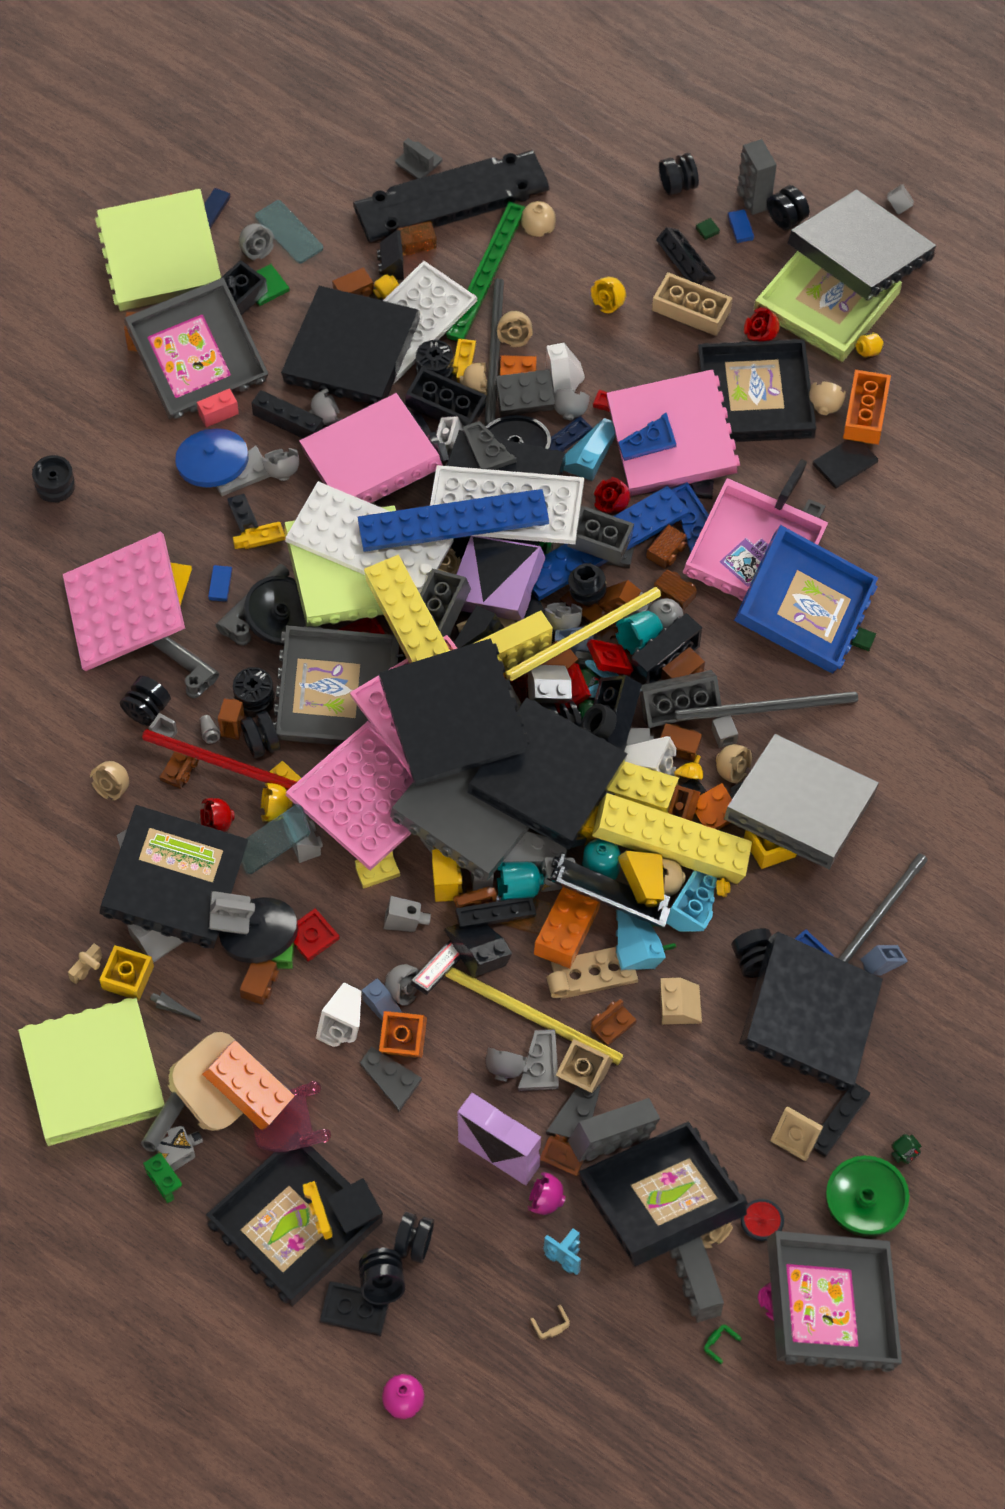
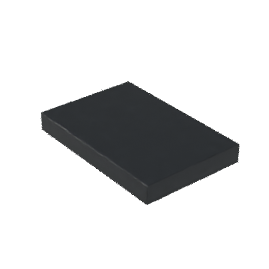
[813,440,878,489]
[320,1281,389,1336]

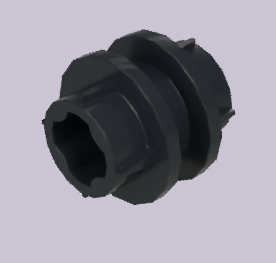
[568,563,607,606]

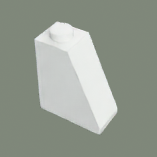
[546,343,585,394]
[624,736,676,776]
[316,983,361,1047]

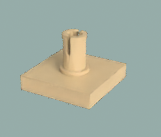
[770,1106,823,1161]

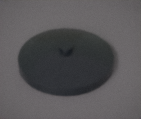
[485,415,551,450]
[244,576,306,646]
[219,897,298,963]

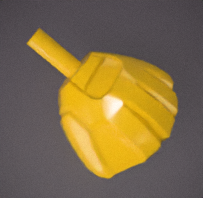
[674,755,703,780]

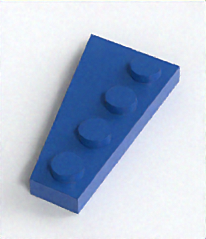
[672,482,709,554]

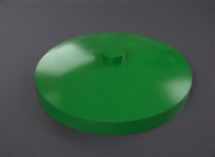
[826,1156,909,1237]

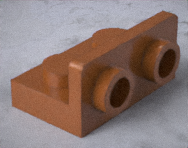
[160,751,199,789]
[453,886,497,908]
[591,999,637,1046]
[540,1134,584,1176]

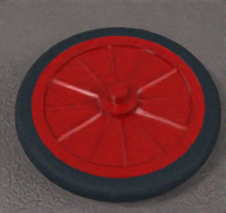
[740,1199,784,1241]

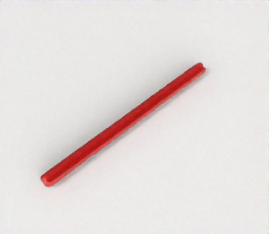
[142,729,297,790]

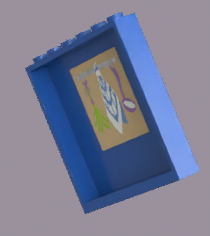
[734,525,878,674]

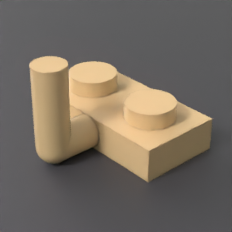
[68,943,102,984]

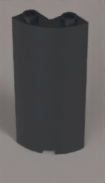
[550,852,671,928]

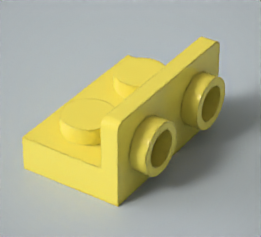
[355,851,400,889]

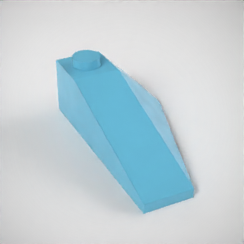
[564,418,616,481]
[666,870,717,932]
[616,909,666,970]

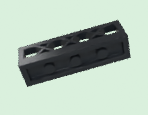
[656,227,716,285]

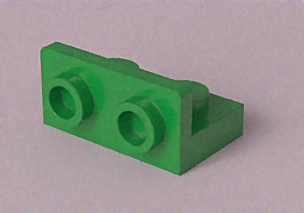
[143,1153,182,1204]

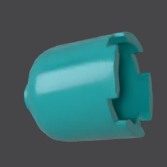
[616,610,663,655]
[582,838,620,880]
[497,861,544,901]

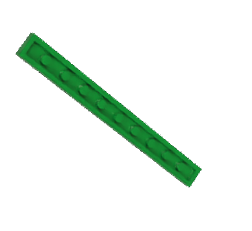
[446,202,525,341]

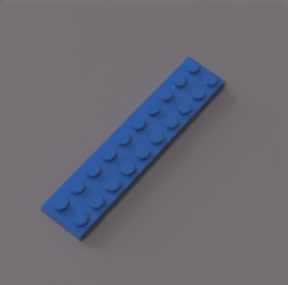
[532,486,690,601]
[357,489,549,552]

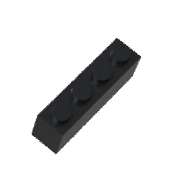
[251,390,324,438]

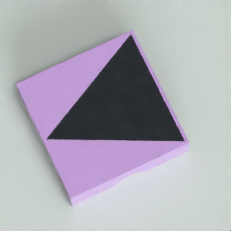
[456,536,545,621]
[458,1093,541,1186]

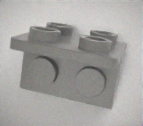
[209,891,255,934]

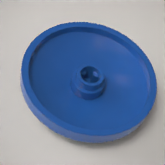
[175,429,249,487]

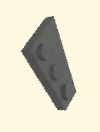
[463,421,517,470]
[360,1047,422,1112]
[546,1085,601,1140]

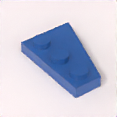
[619,412,677,461]

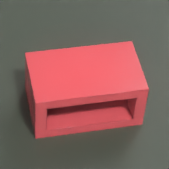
[197,388,239,428]

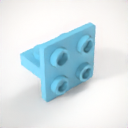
[544,1229,581,1275]

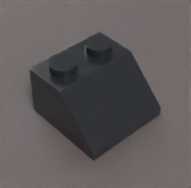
[377,230,404,280]

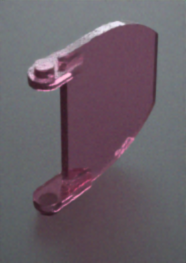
[252,1081,331,1152]

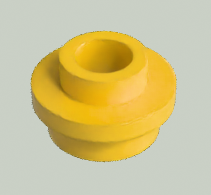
[716,878,730,898]

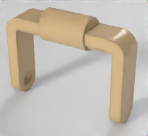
[530,1305,570,1340]

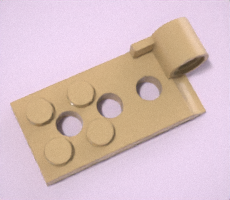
[547,947,638,999]

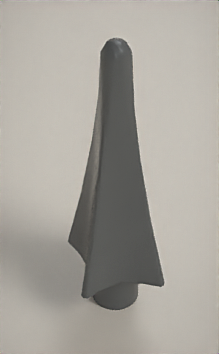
[150,992,201,1021]

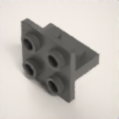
[395,138,442,179]

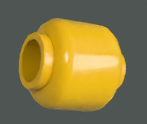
[373,274,399,300]
[856,333,883,358]

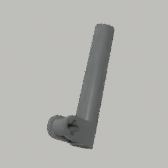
[216,564,290,646]
[151,636,219,698]
[141,1091,185,1152]

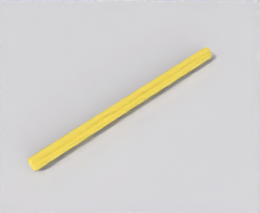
[505,587,661,681]
[445,967,623,1065]

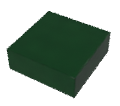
[696,218,720,240]
[852,627,876,651]

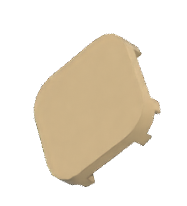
[168,1032,243,1131]

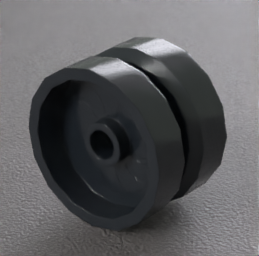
[766,185,810,230]
[32,455,75,503]
[240,710,280,759]
[394,1211,434,1264]

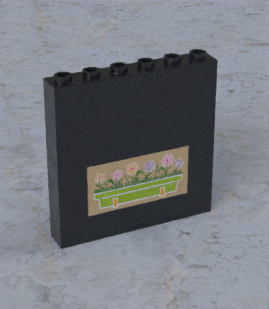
[99,805,249,949]

